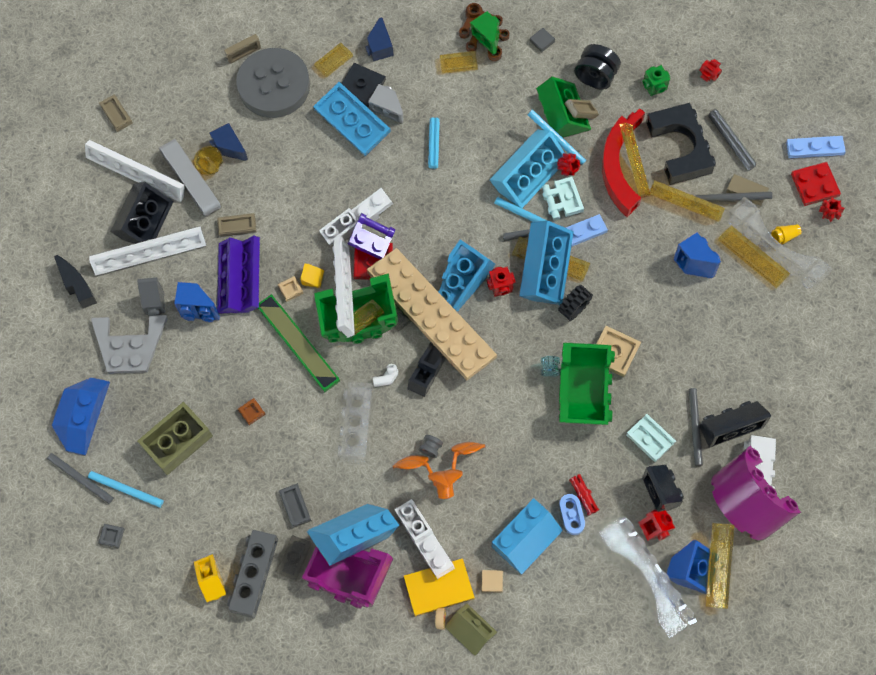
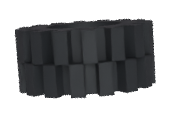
[558,285,593,321]

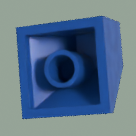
[666,540,720,595]

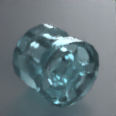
[541,356,560,377]

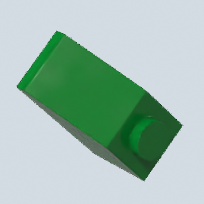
[470,11,500,55]

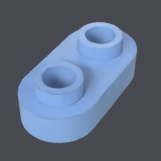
[559,494,585,535]

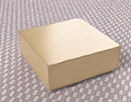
[278,276,304,302]
[482,570,503,593]

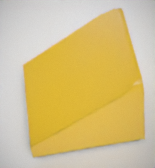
[301,263,325,288]

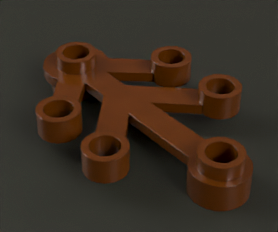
[459,3,510,62]

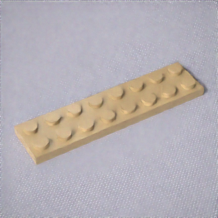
[367,248,497,380]

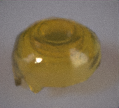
[193,145,223,176]

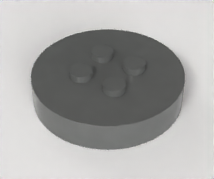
[236,48,310,118]

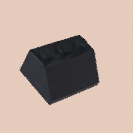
[110,181,174,244]
[700,401,771,448]

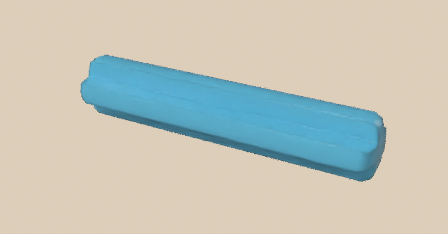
[428,117,440,169]

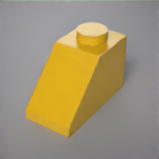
[194,554,226,602]

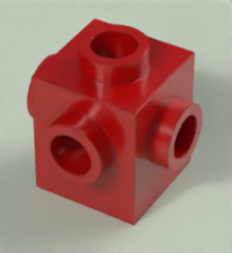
[486,266,516,297]
[638,509,675,541]

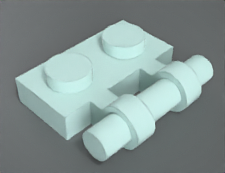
[542,177,584,220]

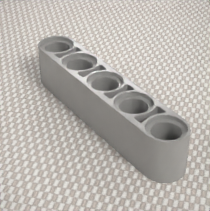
[159,139,221,217]

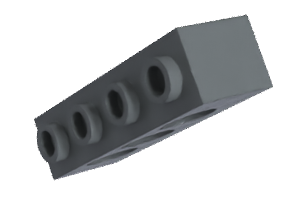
[227,530,279,619]

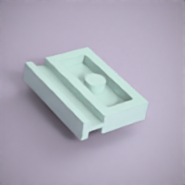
[626,414,676,462]

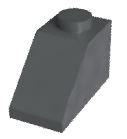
[137,277,165,316]

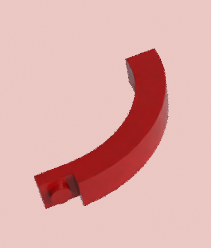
[602,108,645,217]

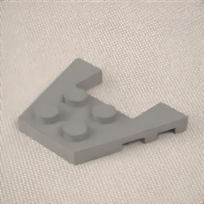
[91,315,168,374]

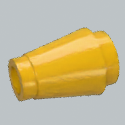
[771,224,802,245]

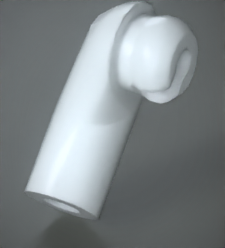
[373,364,398,387]

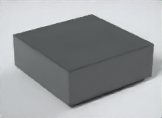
[530,28,555,52]
[98,524,125,548]

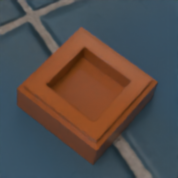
[238,398,266,426]

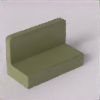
[446,604,497,656]

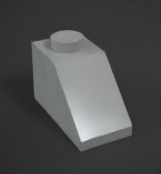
[369,84,404,124]

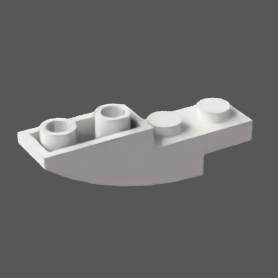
[319,188,393,246]
[394,499,455,579]

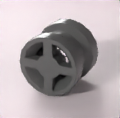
[419,435,443,458]

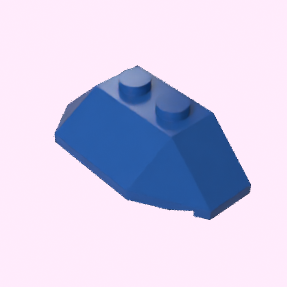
[52,378,110,456]

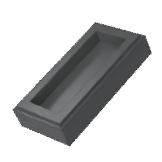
[279,483,312,528]

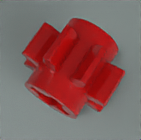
[699,59,722,82]
[557,153,580,176]
[819,197,845,222]

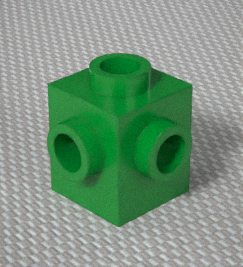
[642,65,670,96]

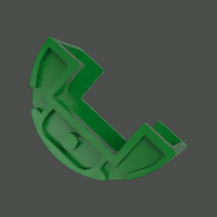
[314,273,398,344]
[559,343,615,425]

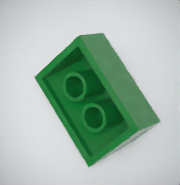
[536,76,591,137]

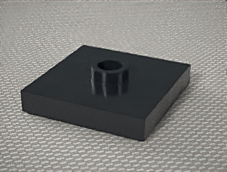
[341,63,386,107]

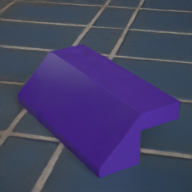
[217,235,260,314]

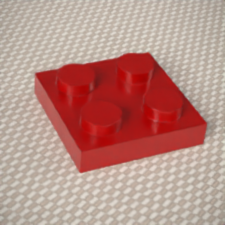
[791,162,841,206]

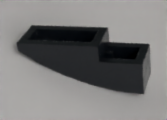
[54,255,97,309]
[407,342,446,397]

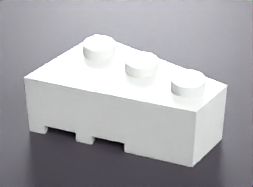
[743,435,776,489]

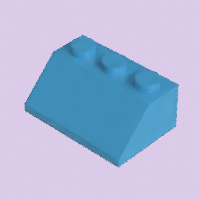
[491,498,563,575]

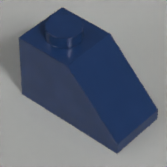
[365,17,394,62]
[209,123,248,161]

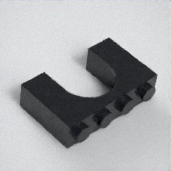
[646,103,716,185]

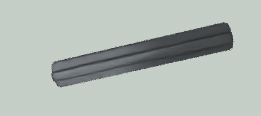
[708,109,757,170]

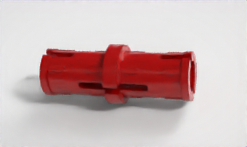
[569,474,599,516]

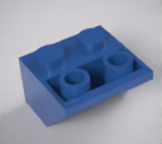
[674,232,721,278]
[174,282,220,322]

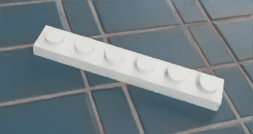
[85,140,184,202]
[89,227,206,276]
[332,236,355,337]

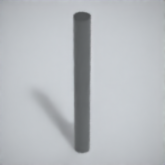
[695,192,772,203]
[689,388,703,466]
[47,453,114,504]

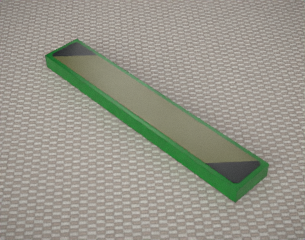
[258,294,340,393]

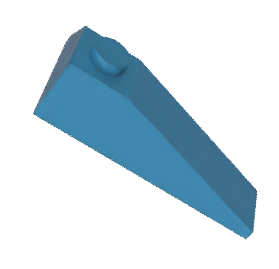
[438,239,496,312]

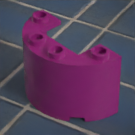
[711,445,801,540]
[302,546,393,609]

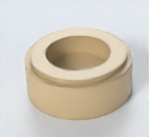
[435,608,446,630]

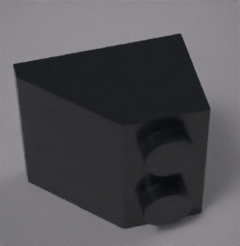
[642,465,684,512]

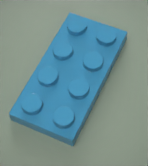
[313,82,391,156]

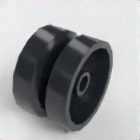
[574,44,621,90]

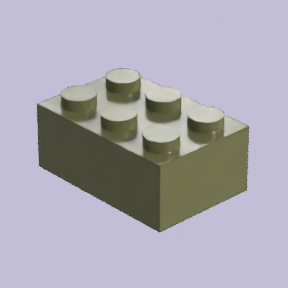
[137,401,213,475]

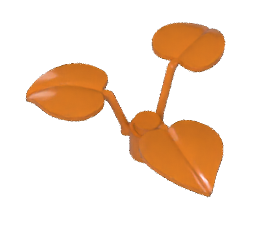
[393,442,486,499]

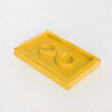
[404,558,475,617]

